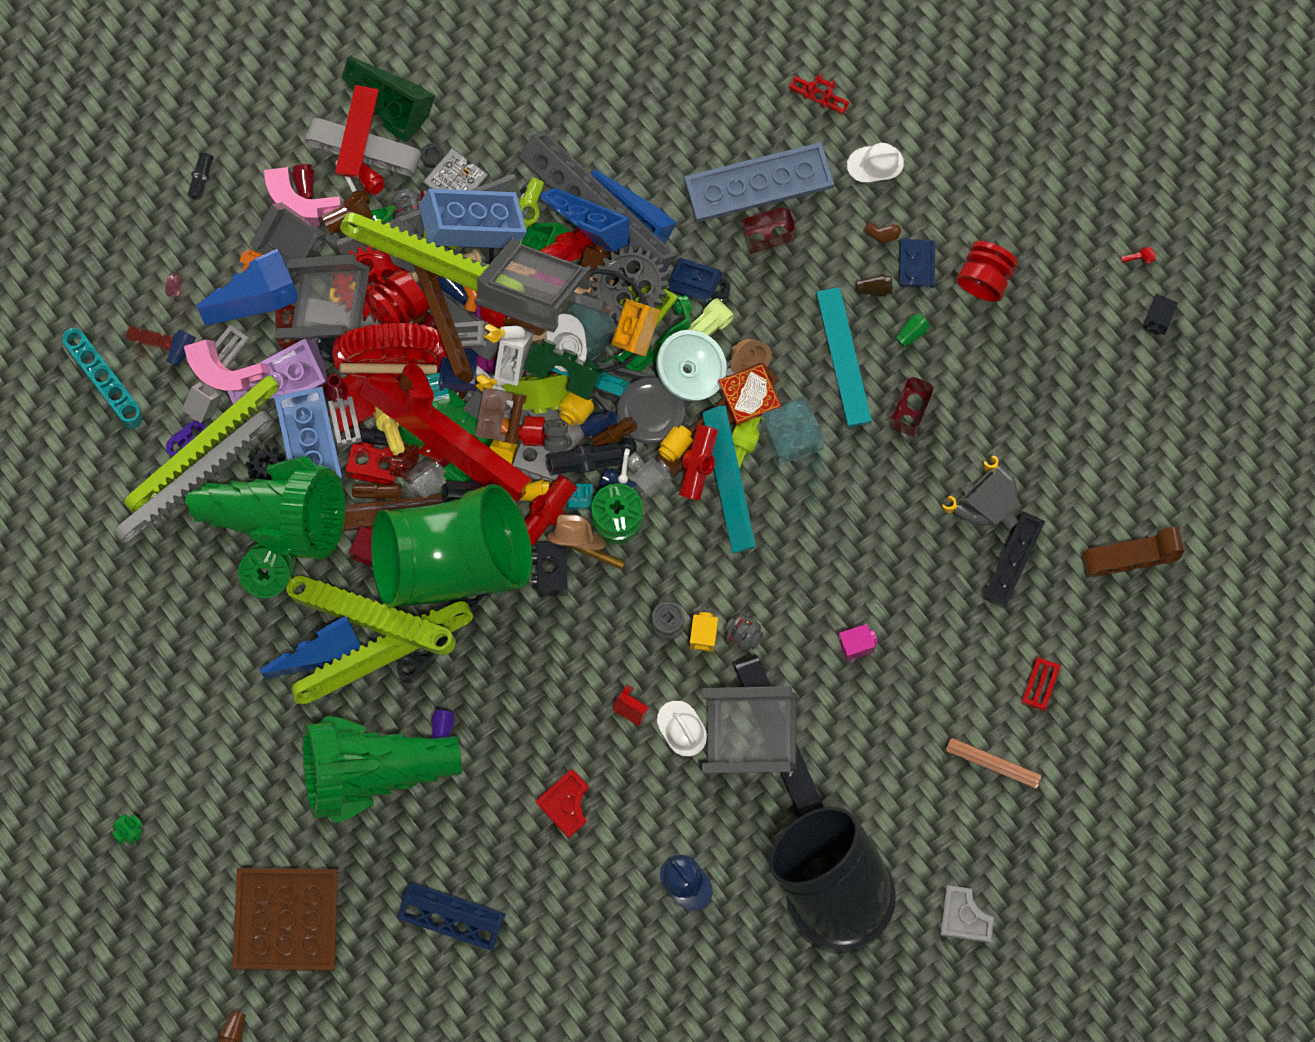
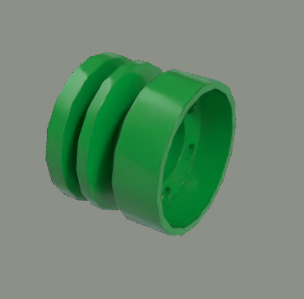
[591,483,643,544]
[238,542,296,598]

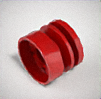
[956,241,1018,302]
[365,269,430,324]

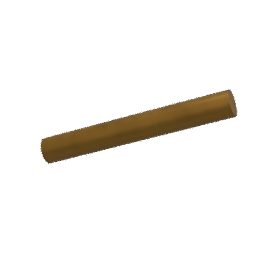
[567,546,626,570]

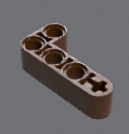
[1082,527,1184,577]

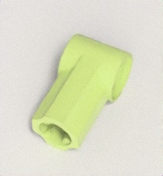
[688,298,735,336]

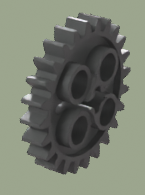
[591,246,670,322]

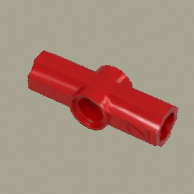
[539,230,595,262]
[679,424,718,500]
[525,475,578,545]

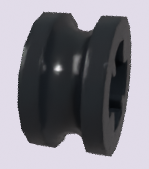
[711,278,730,301]

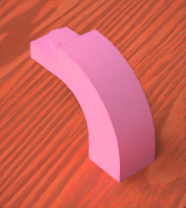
[264,167,341,226]
[184,340,271,392]

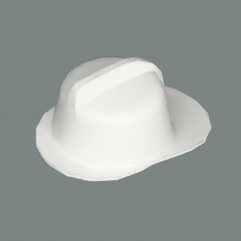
[847,143,904,182]
[546,314,587,372]
[657,701,707,756]

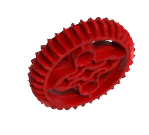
[332,322,447,379]

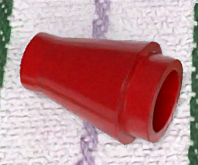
[359,161,385,195]

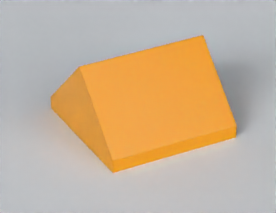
[611,299,661,357]

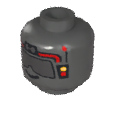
[391,189,421,219]
[725,615,763,652]

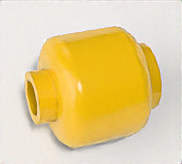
[558,392,594,426]

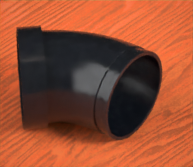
[769,807,896,954]

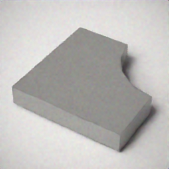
[940,885,994,943]

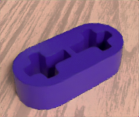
[166,421,206,458]

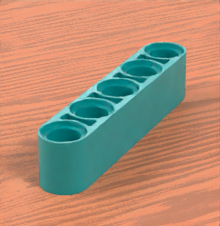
[63,328,143,429]

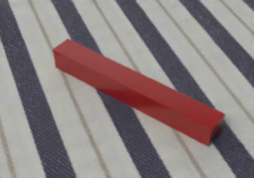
[359,373,532,503]

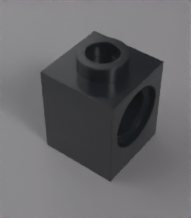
[1142,294,1178,335]

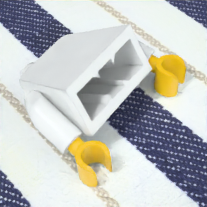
[476,324,533,392]

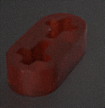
[275,304,299,349]
[389,444,419,478]

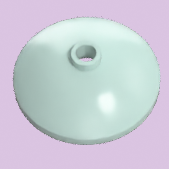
[656,330,727,401]

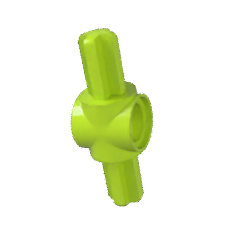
[518,178,544,244]
[732,416,762,470]

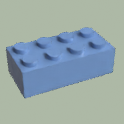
[419,189,527,248]
[274,386,344,486]

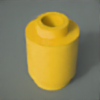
[658,425,693,463]

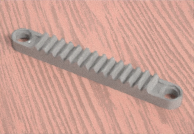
[114,410,274,543]

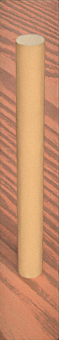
[339,363,437,374]

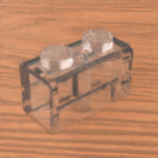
[401,461,446,498]

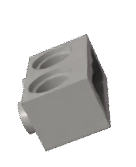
[513,442,564,486]

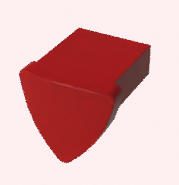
[613,685,649,726]

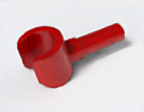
[1121,247,1156,264]

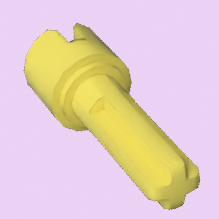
[373,407,405,455]

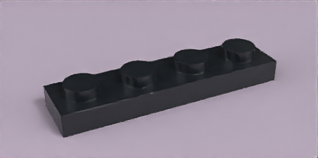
[983,511,1045,609]

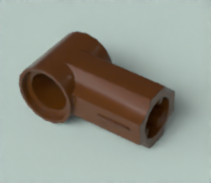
[321,193,373,235]

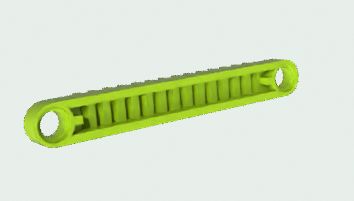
[340,213,525,293]
[124,375,280,513]
[286,576,456,655]
[291,602,473,704]

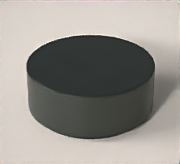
[421,143,444,168]

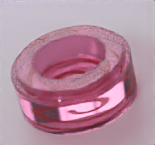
[165,272,182,298]

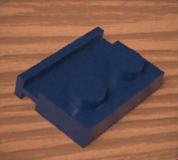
[899,239,935,288]
[667,258,723,304]
[439,349,478,391]

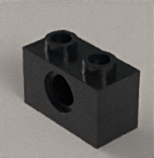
[532,542,568,597]

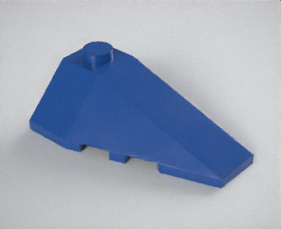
[591,169,677,254]
[540,188,631,251]
[196,249,298,326]
[260,616,360,679]

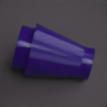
[431,710,456,738]

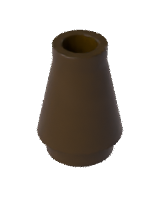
[857,273,893,297]

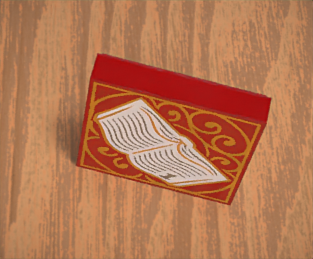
[717,363,781,426]

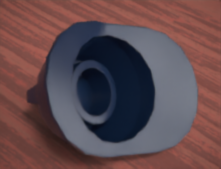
[660,855,713,911]

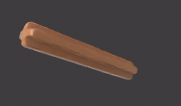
[946,738,1041,788]

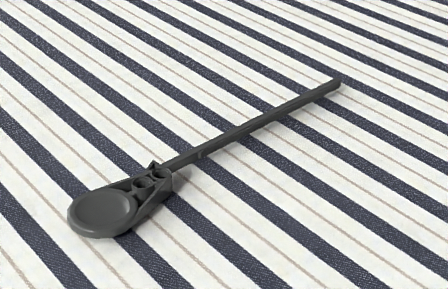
[327,235,686,444]

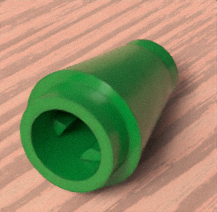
[895,313,931,348]

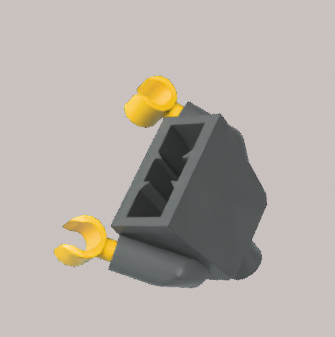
[942,456,1019,529]

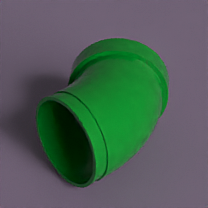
[371,484,533,608]

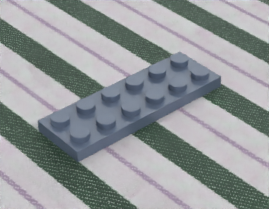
[684,142,834,222]

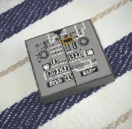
[422,148,489,190]

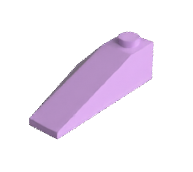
[227,338,327,404]

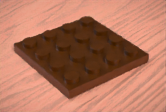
[232,868,339,971]

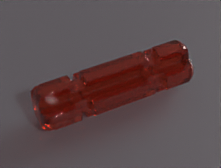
[126,326,173,350]

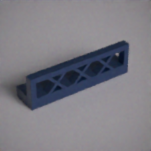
[398,882,506,951]

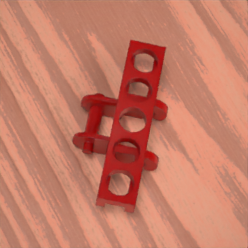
[789,74,849,115]

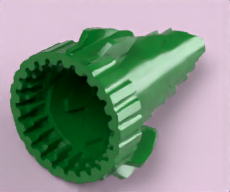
[185,456,346,560]
[302,716,462,823]

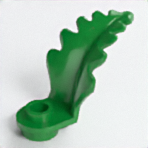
[652,295,692,371]

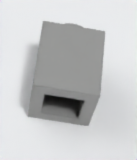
[182,381,223,423]

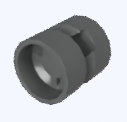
[652,602,684,641]

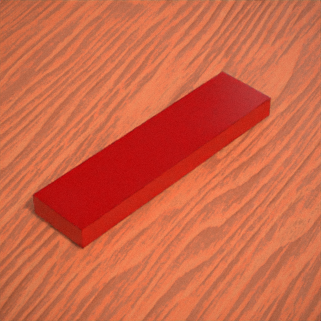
[335,85,379,179]

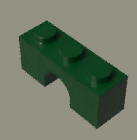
[522,339,605,400]

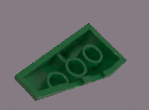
[342,56,435,142]

